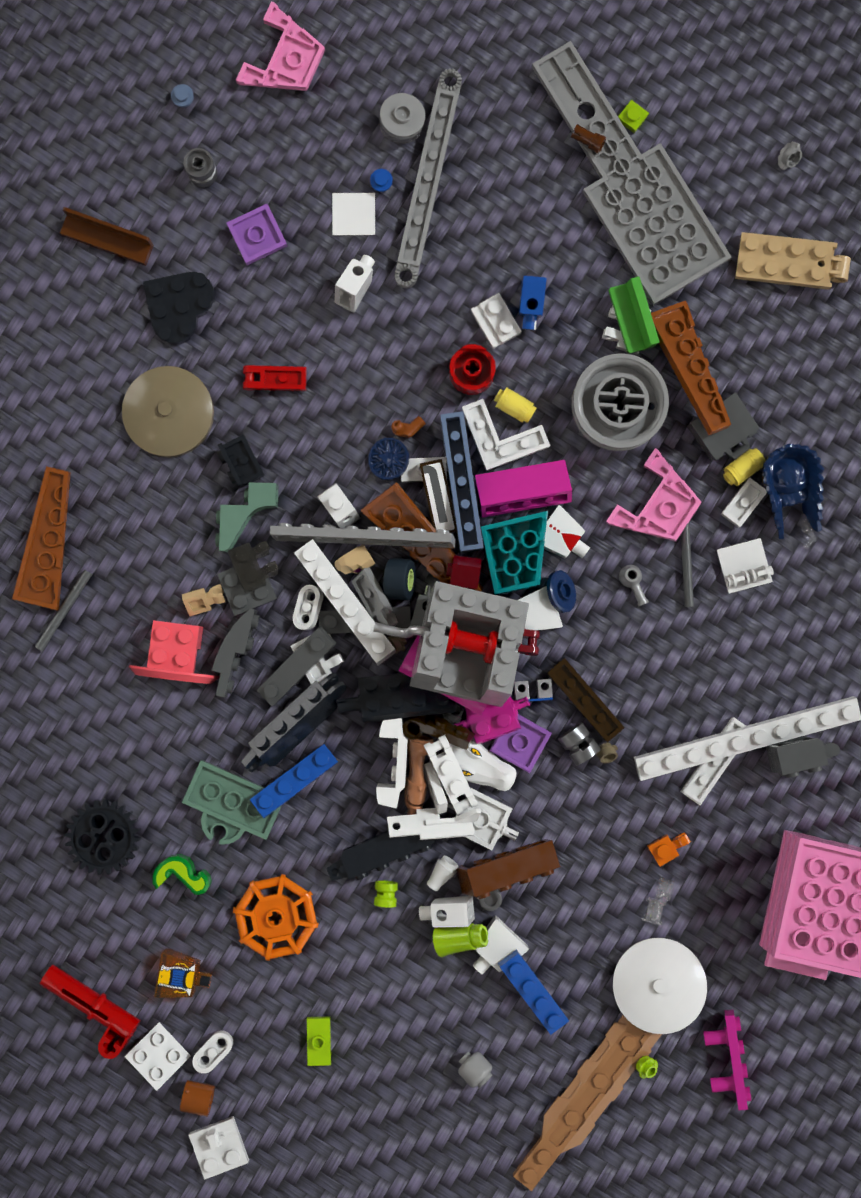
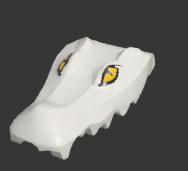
[429,739,517,791]

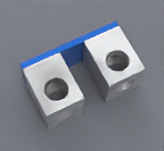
[514,679,553,702]

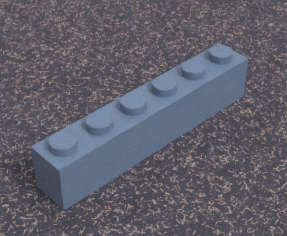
[440,411,483,553]

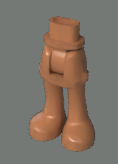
[404,736,434,815]

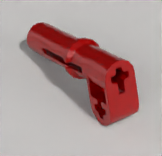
[40,964,141,1059]

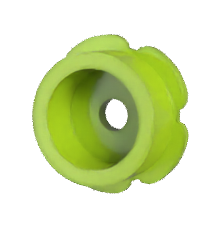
[636,1056,658,1079]

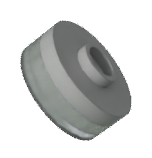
[379,93,425,144]

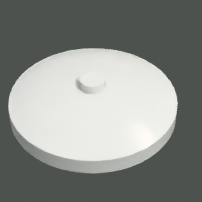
[613,938,707,1034]

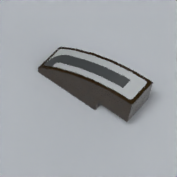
[419,459,457,533]

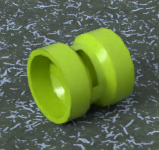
[374,880,398,908]

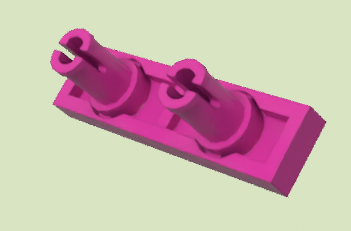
[704,1009,751,1110]

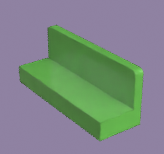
[608,276,659,354]

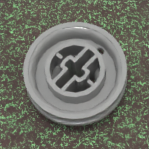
[572,354,669,451]

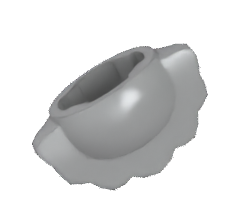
[778,141,802,170]

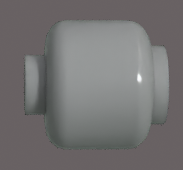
[458,1052,493,1088]

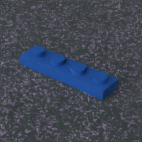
[250,744,338,819]
[498,949,569,1035]

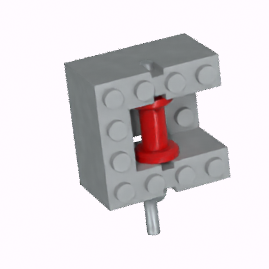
[373,581,529,707]

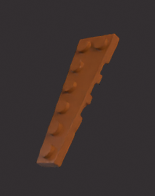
[12,466,71,610]
[361,482,483,592]

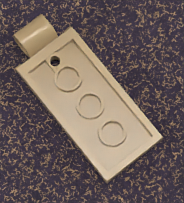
[735,232,851,290]

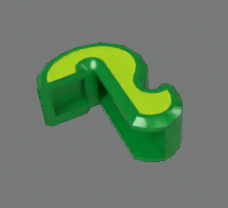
[152,854,212,895]

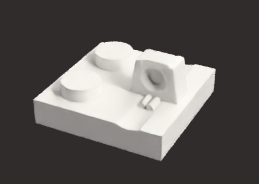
[189,1116,249,1180]

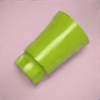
[433,923,488,957]

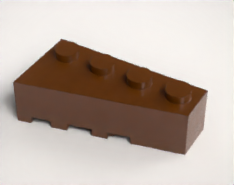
[456,839,560,899]

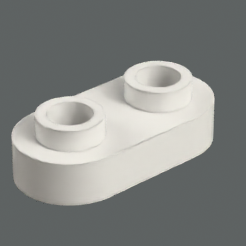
[293,585,323,631]
[192,1030,233,1073]

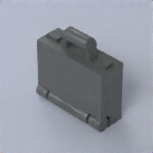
[687,392,760,461]

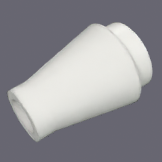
[427,855,458,891]

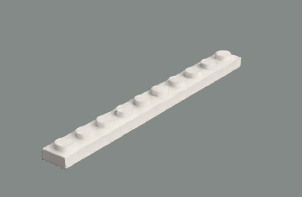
[634,696,861,781]

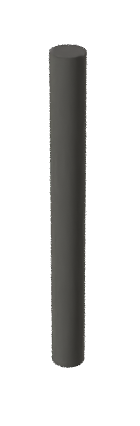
[681,523,694,607]
[35,570,92,651]

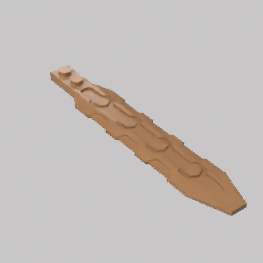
[513,1015,662,1191]

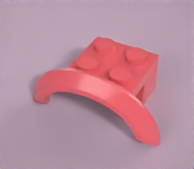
[129,620,220,684]

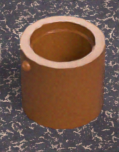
[180,1080,215,1117]

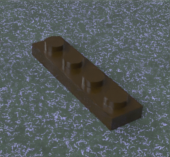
[547,658,625,743]

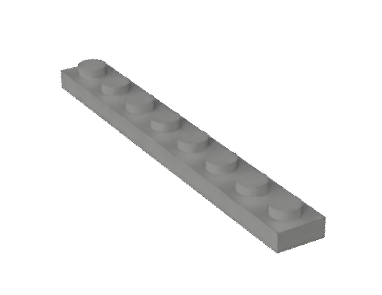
[270,523,455,548]

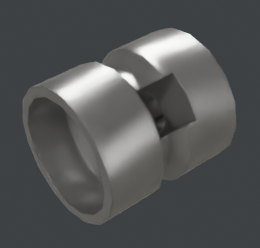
[183,148,218,188]
[558,722,601,766]

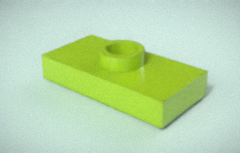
[307,1016,331,1066]

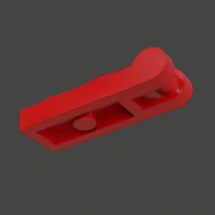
[243,365,307,391]

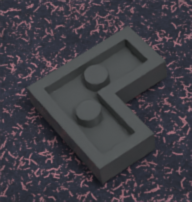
[217,565,277,617]

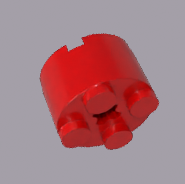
[449,344,496,395]

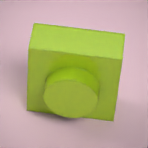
[618,100,649,134]

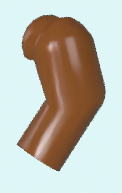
[391,416,426,438]

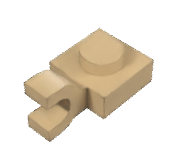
[182,584,225,616]

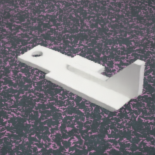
[387,808,481,840]

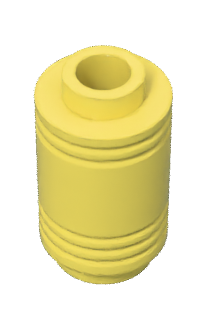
[494,387,537,423]
[723,448,766,486]

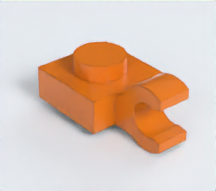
[647,832,691,867]

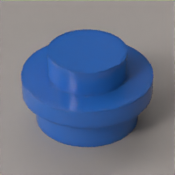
[370,169,393,192]

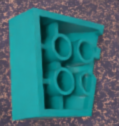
[481,511,548,594]

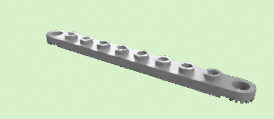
[395,69,462,288]

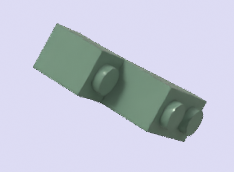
[215,482,279,552]

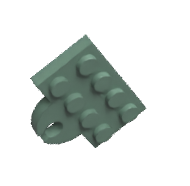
[182,760,282,845]

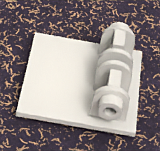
[716,538,774,594]
[125,1022,191,1091]

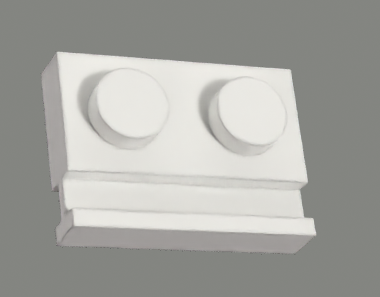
[470,293,522,349]

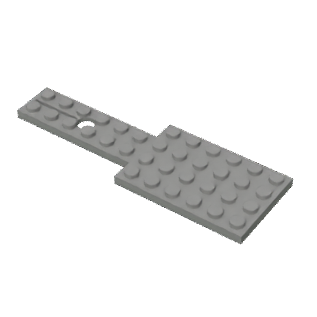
[532,41,732,306]

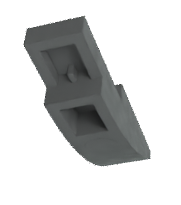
[212,608,260,698]

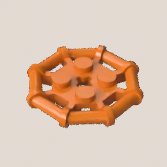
[233,874,319,961]

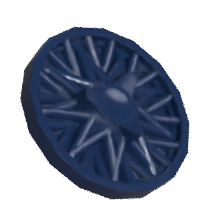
[368,438,409,480]
[547,570,576,613]

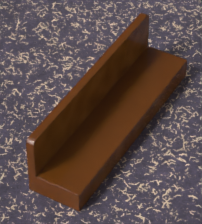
[60,207,154,266]

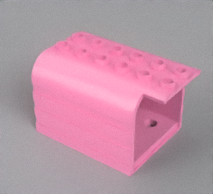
[759,830,861,980]

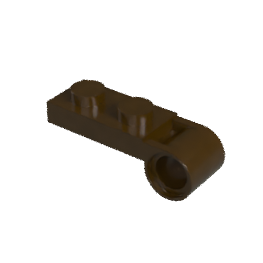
[402,715,475,750]

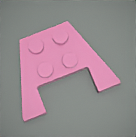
[236,1,325,91]
[606,448,701,541]

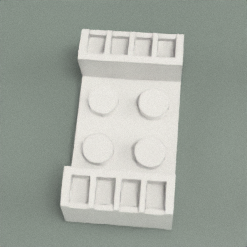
[376,718,408,808]

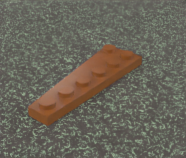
[651,300,731,435]

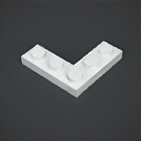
[462,399,550,471]

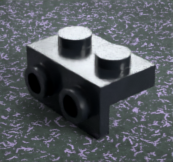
[217,434,265,488]

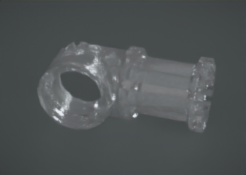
[642,878,674,925]

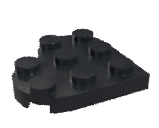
[143,272,215,345]

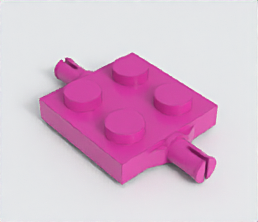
[454,696,530,744]

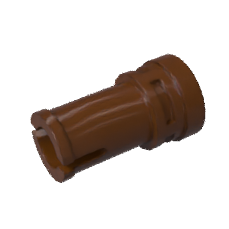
[571,124,607,154]

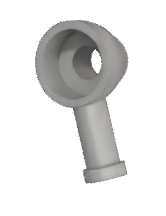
[619,565,649,607]

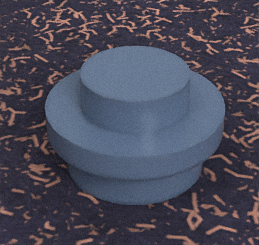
[171,84,194,108]

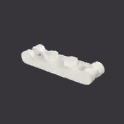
[423,735,478,816]

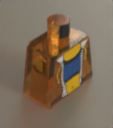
[154,948,212,998]

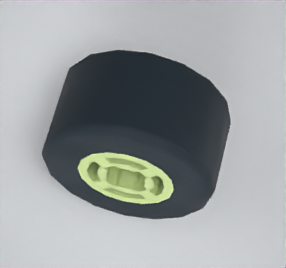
[383,558,416,601]

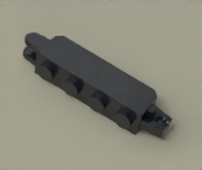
[241,673,347,772]
[327,825,435,881]

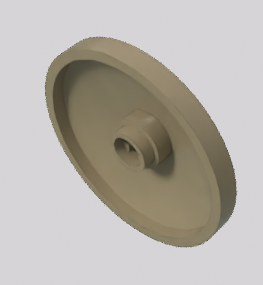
[122,366,214,458]

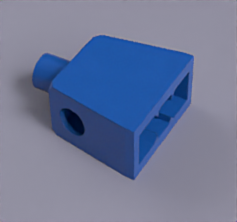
[518,276,547,330]

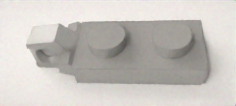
[352,567,398,627]

